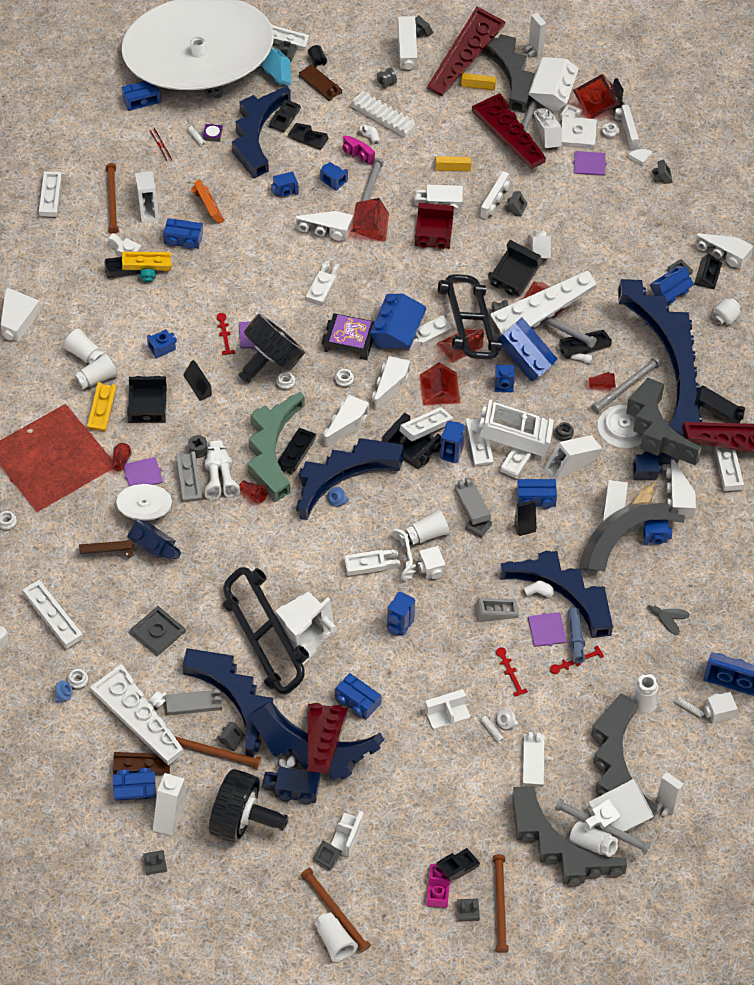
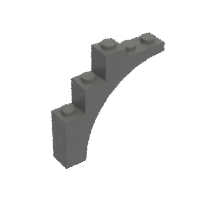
[481,34,535,113]
[626,378,701,466]
[591,693,658,821]
[512,786,627,887]

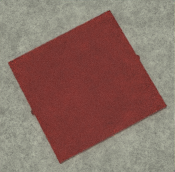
[0,404,117,512]

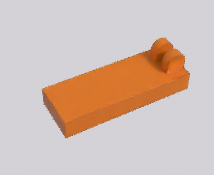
[191,179,225,224]

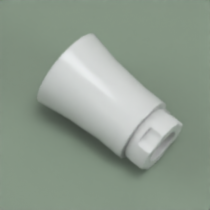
[63,328,104,364]
[74,353,118,390]
[405,509,450,545]
[630,674,658,714]
[570,820,618,857]
[315,912,358,962]

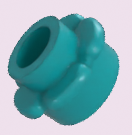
[138,269,156,282]

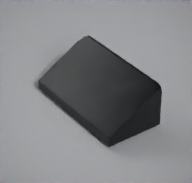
[694,253,722,289]
[183,360,212,401]

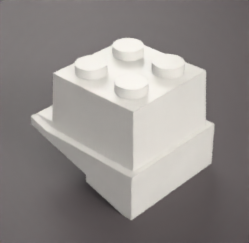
[275,592,337,665]

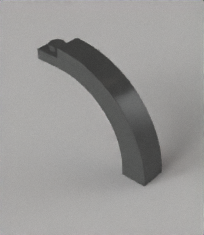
[579,502,685,571]

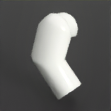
[359,124,380,145]
[524,581,554,598]

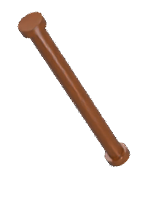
[106,163,119,233]
[174,736,261,769]
[493,854,509,953]
[301,868,371,953]

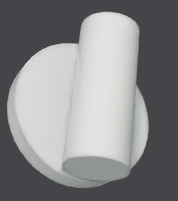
[497,709,519,729]
[279,754,298,769]

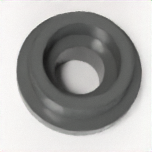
[555,422,574,440]

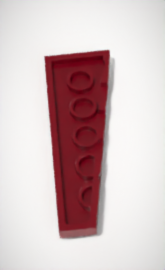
[427,6,506,96]
[472,93,546,169]
[681,422,754,453]
[307,703,348,773]

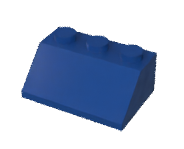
[370,293,426,348]
[496,317,558,382]
[703,652,754,696]

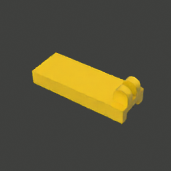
[122,251,172,272]
[87,382,117,432]

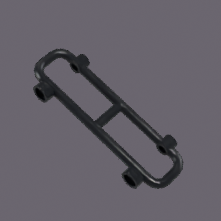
[438,274,502,360]
[223,567,309,695]

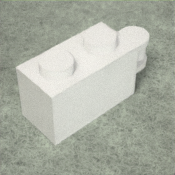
[414,185,463,214]

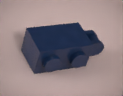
[127,520,181,559]
[262,767,320,805]

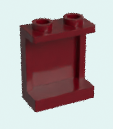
[414,203,454,249]

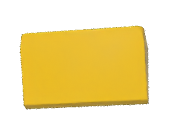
[461,73,497,90]
[436,156,471,171]

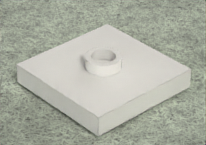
[561,116,597,148]

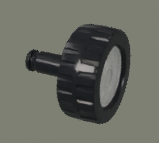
[238,313,305,383]
[209,769,289,843]

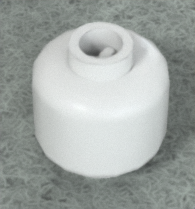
[714,298,741,325]

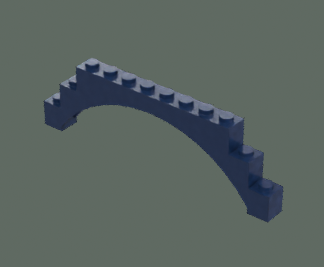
[617,279,702,480]

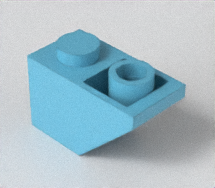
[260,48,291,86]

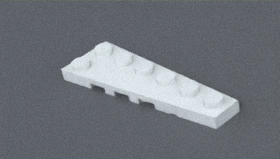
[490,271,597,335]
[90,664,184,765]

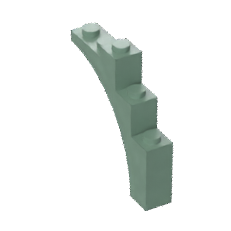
[247,392,305,502]

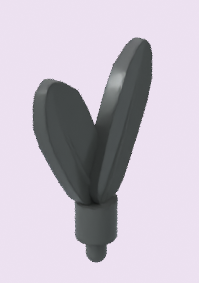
[647,605,690,635]

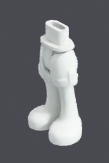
[204,440,240,500]

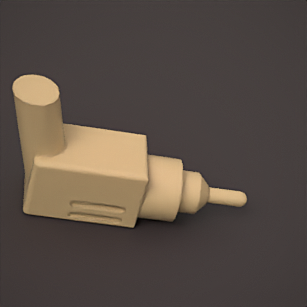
[632,481,656,520]

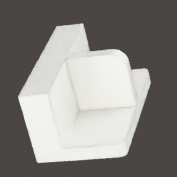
[425,689,470,730]
[331,811,364,857]

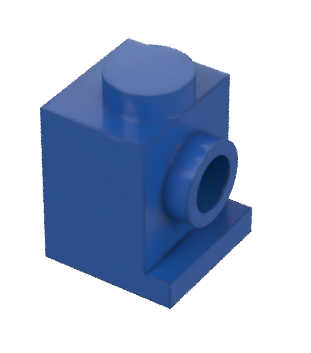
[320,162,348,191]
[271,171,299,197]
[147,329,177,359]
[494,365,515,392]
[643,520,672,545]

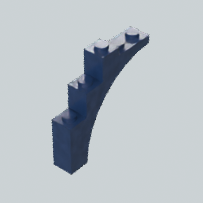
[232,86,291,179]
[296,438,404,520]
[500,551,613,638]
[182,648,277,758]
[249,701,385,781]

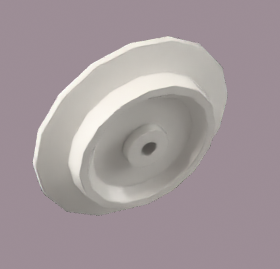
[598,405,643,449]
[116,484,172,521]

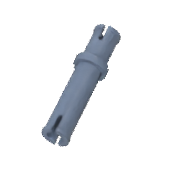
[567,607,585,664]

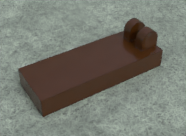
[299,64,342,101]
[79,540,133,558]
[113,752,170,776]

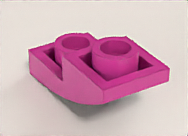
[342,135,375,165]
[426,864,450,908]

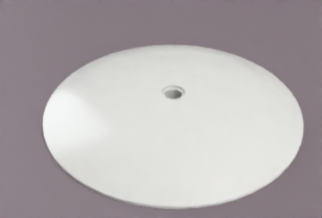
[122,0,274,90]

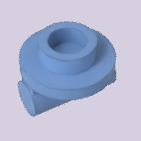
[328,487,349,506]
[55,681,72,703]

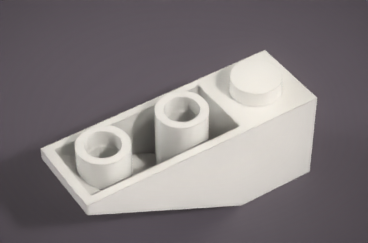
[533,108,562,148]
[296,211,353,241]
[694,233,753,270]
[372,356,410,410]
[323,395,369,447]
[666,460,696,518]

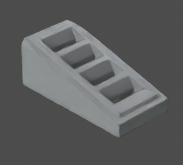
[475,598,519,622]

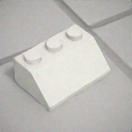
[528,57,579,113]

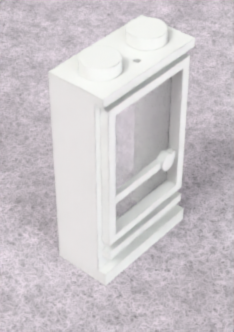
[478,399,554,457]

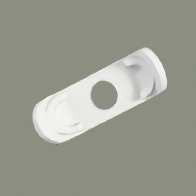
[392,529,416,582]

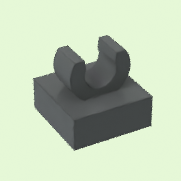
[415,15,433,38]
[278,40,296,62]
[652,159,673,184]
[504,191,527,216]
[217,722,245,751]
[143,850,167,875]
[457,898,480,922]

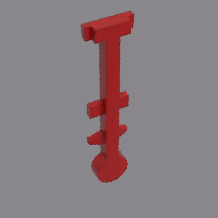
[217,313,235,355]
[550,645,604,674]
[496,647,528,697]

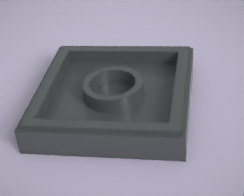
[129,606,186,656]

